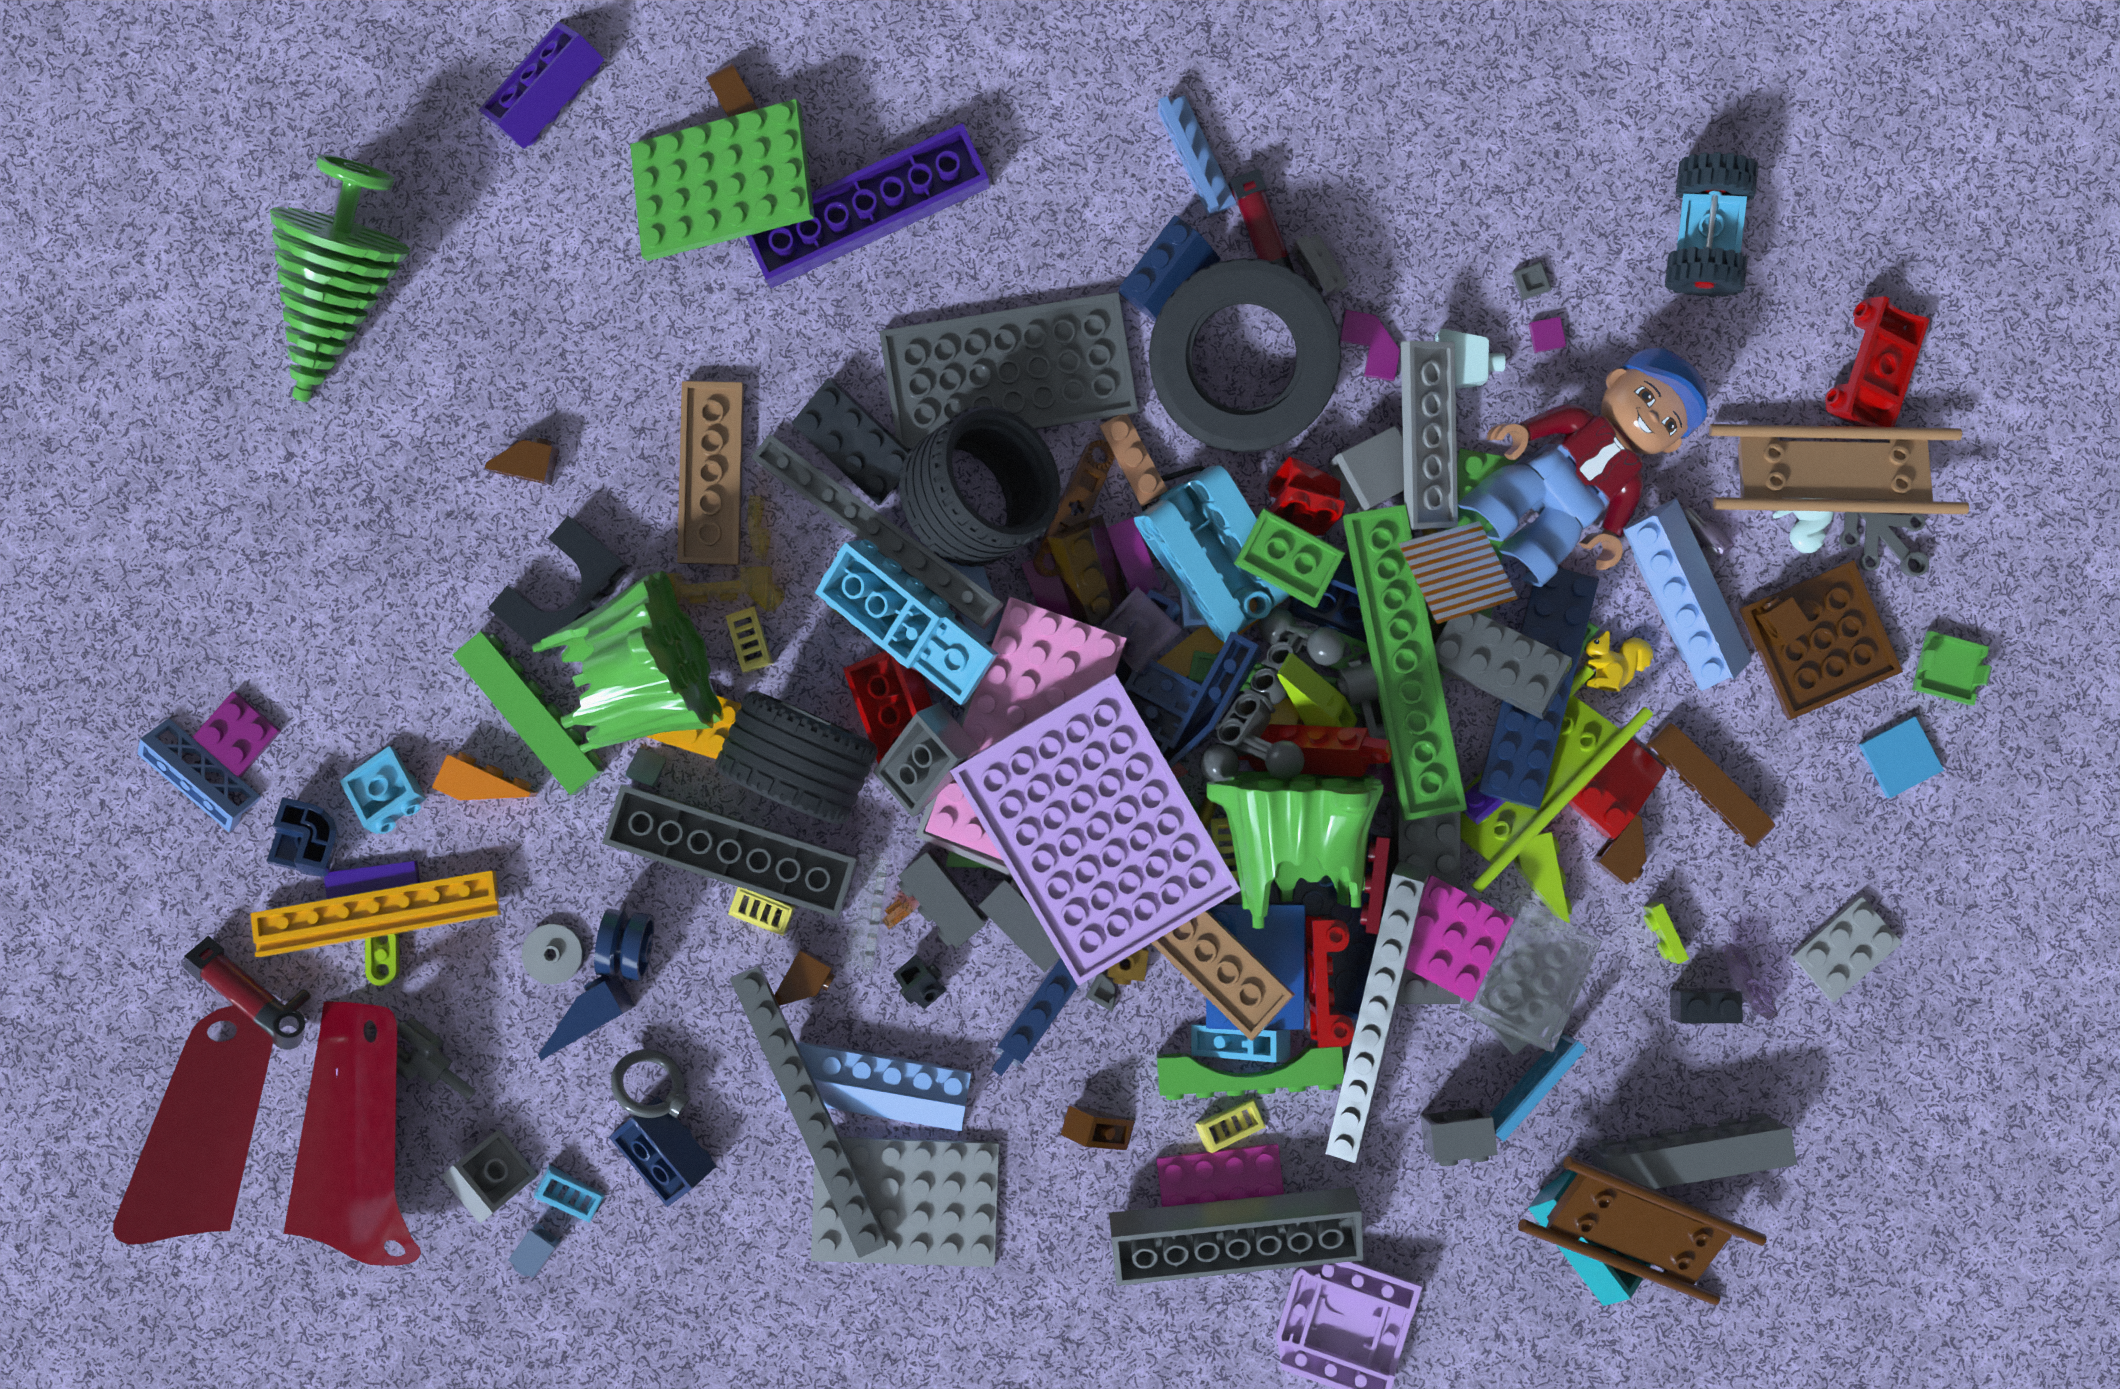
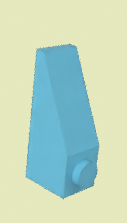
[1191,1024,1290,1062]

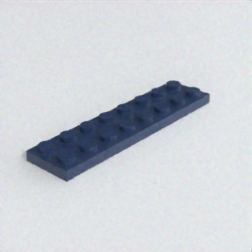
[1477,567,1599,810]

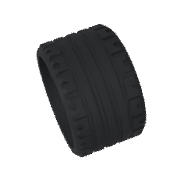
[899,405,1061,567]
[715,690,878,824]

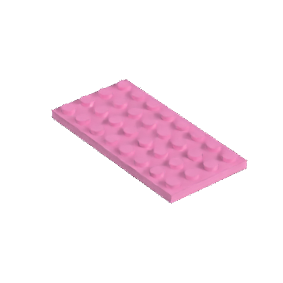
[925,597,1127,860]

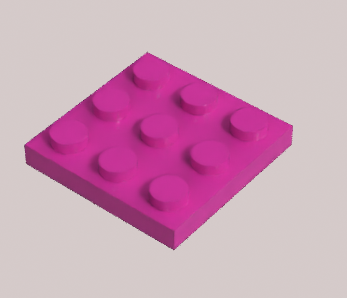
[1406,874,1515,1002]

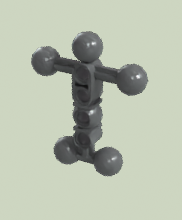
[1200,607,1346,781]

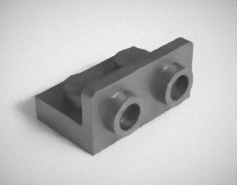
[1292,234,1348,300]

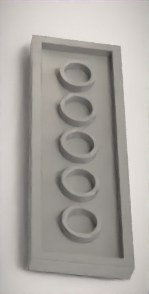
[1401,341,1458,529]

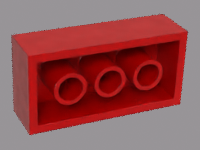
[843,650,933,764]

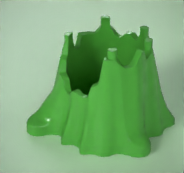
[532,570,724,753]
[1207,771,1383,929]

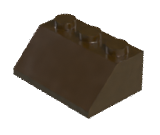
[1047,515,1129,625]

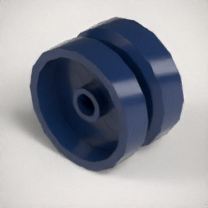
[594,908,654,981]

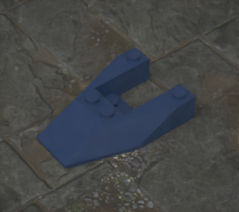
[1115,589,1262,769]

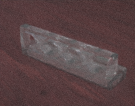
[843,848,892,976]

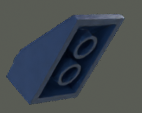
[538,975,635,1060]

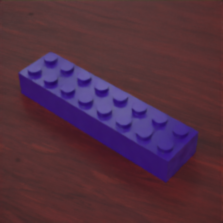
[746,123,990,289]

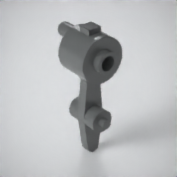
[1336,659,1387,769]

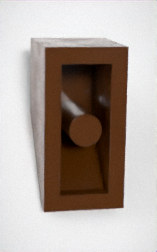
[485,437,559,485]
[1591,815,1647,885]
[775,948,836,1006]
[1060,1105,1135,1150]

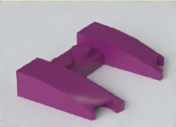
[1021,517,1162,619]

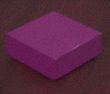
[1528,317,1566,354]

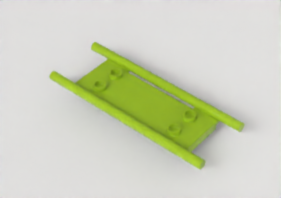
[1460,665,1653,894]

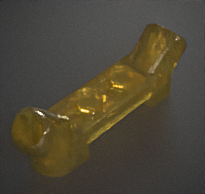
[667,566,785,612]

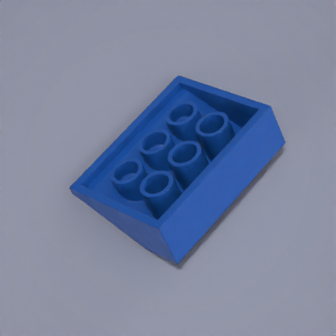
[1206,902,1306,1030]

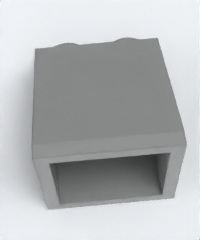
[1328,426,1404,513]

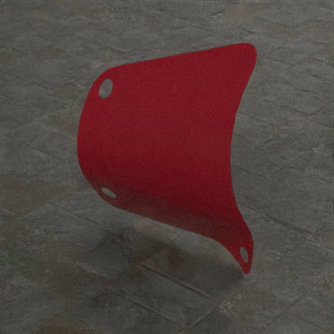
[113,1001,421,1266]

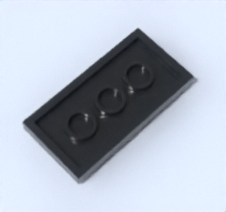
[791,377,909,506]

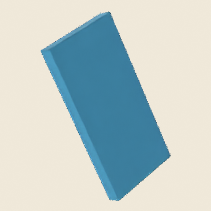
[1489,1033,1587,1142]

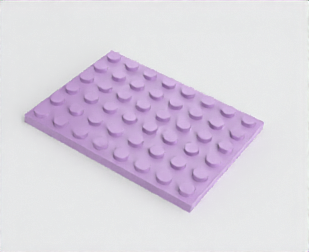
[950,673,1241,986]

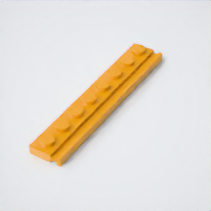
[250,870,501,957]

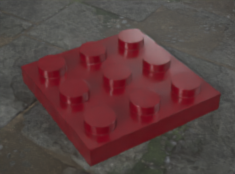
[1360,835,1391,934]

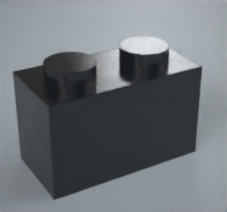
[1670,988,1743,1024]

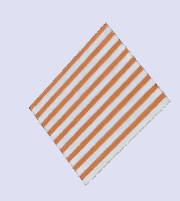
[1398,521,1518,624]

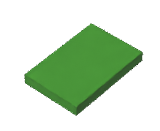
[1233,508,1345,608]

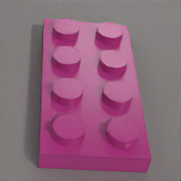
[1156,1143,1284,1207]

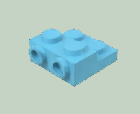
[340,746,427,834]

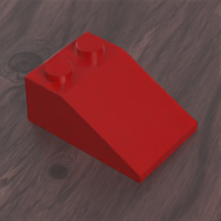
[1568,738,1667,839]

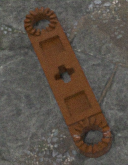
[1033,440,1115,577]

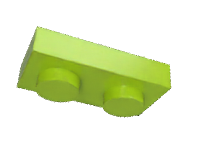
[1643,901,1689,964]

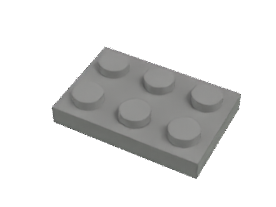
[1790,896,1902,1002]

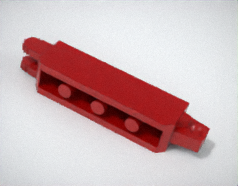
[1235,724,1393,777]

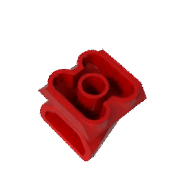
[1268,457,1345,536]

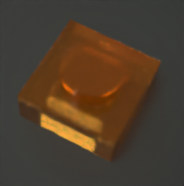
[882,899,915,930]

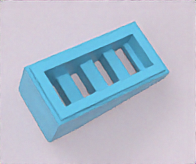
[534,1165,604,1223]

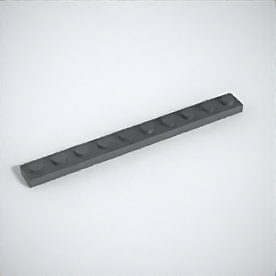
[751,434,1003,630]
[730,964,888,1258]

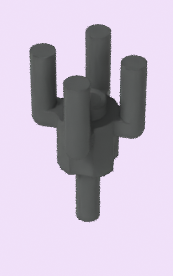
[397,1017,476,1100]

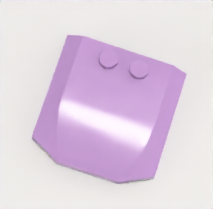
[1276,1261,1422,1389]

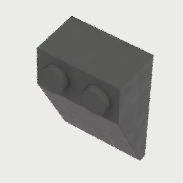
[873,702,980,818]

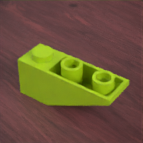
[1277,653,1357,728]
[1514,831,1572,924]

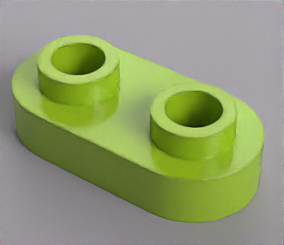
[365,933,400,986]

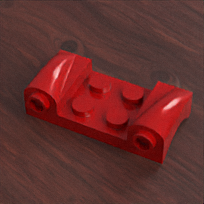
[1825,296,1930,427]
[1306,915,1354,1048]

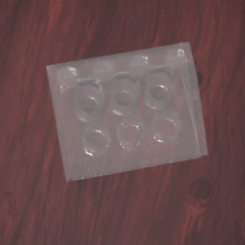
[1459,897,1602,1052]

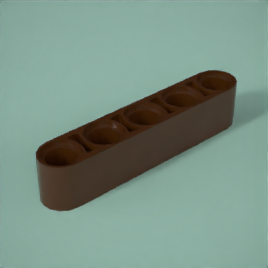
[706,62,758,117]
[1646,722,1776,848]

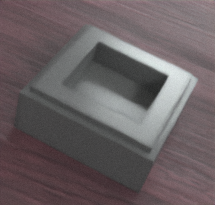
[1512,261,1552,301]

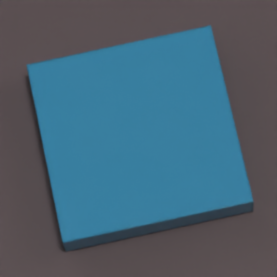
[1858,716,1944,798]

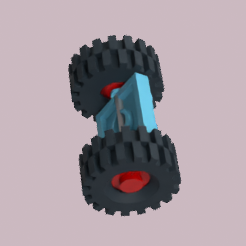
[1665,152,1759,298]

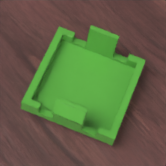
[1911,631,1993,706]

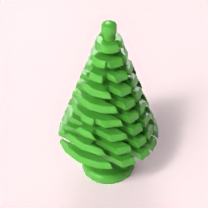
[270,154,411,402]

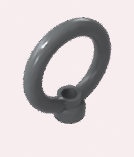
[611,1049,691,1118]

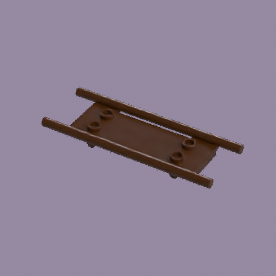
[1518,1156,1767,1306]

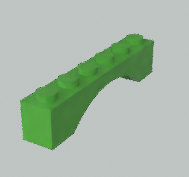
[1156,1044,1344,1100]

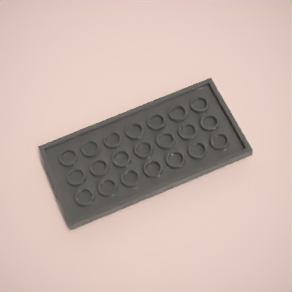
[879,292,1138,450]

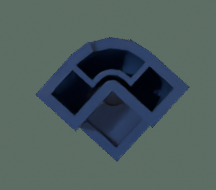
[267,797,339,877]

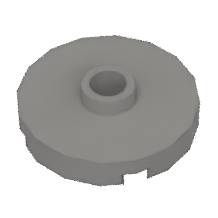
[521,923,584,985]

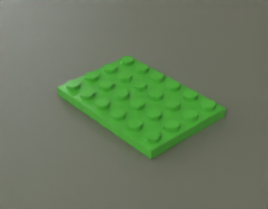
[630,99,815,261]

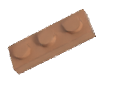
[1099,414,1168,507]

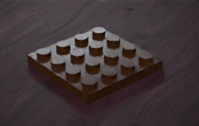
[1739,560,1903,720]

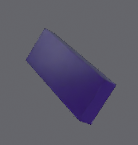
[324,860,420,899]

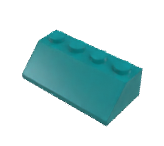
[1528,1169,1652,1306]

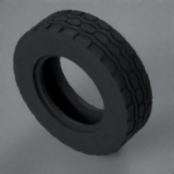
[1149,258,1341,452]

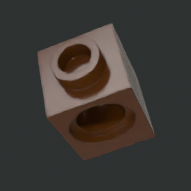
[1756,596,1813,646]

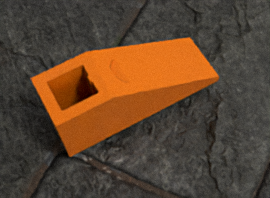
[432,751,538,801]

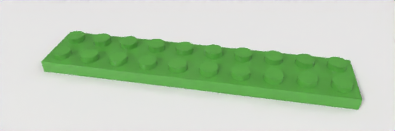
[1343,505,1467,821]

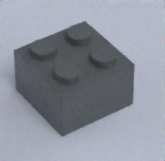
[1420,1107,1498,1166]

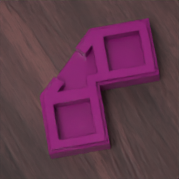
[1340,310,1400,382]

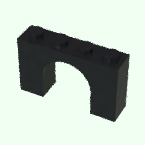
[488,516,629,657]

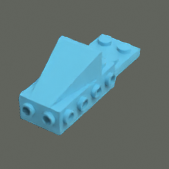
[815,539,998,705]

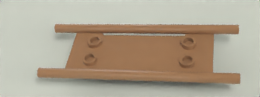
[1709,424,1969,514]

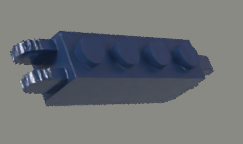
[992,957,1078,1077]

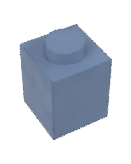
[508,1223,561,1278]

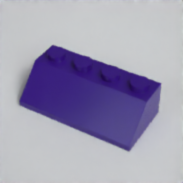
[478,21,605,149]

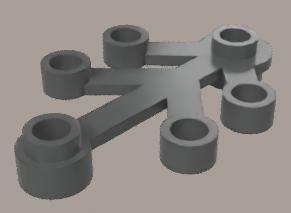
[1839,512,1929,577]

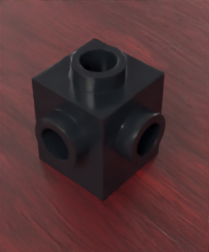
[893,954,947,1010]

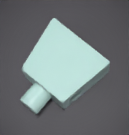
[1435,329,1505,389]

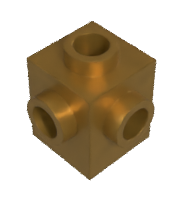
[1107,948,1149,985]

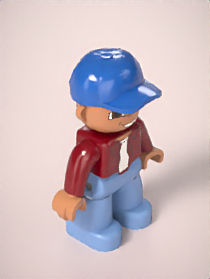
[1458,348,1708,587]

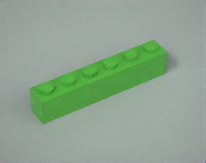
[452,631,604,795]

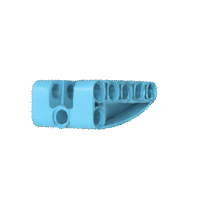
[1134,465,1290,642]

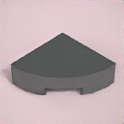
[1085,971,1116,1012]

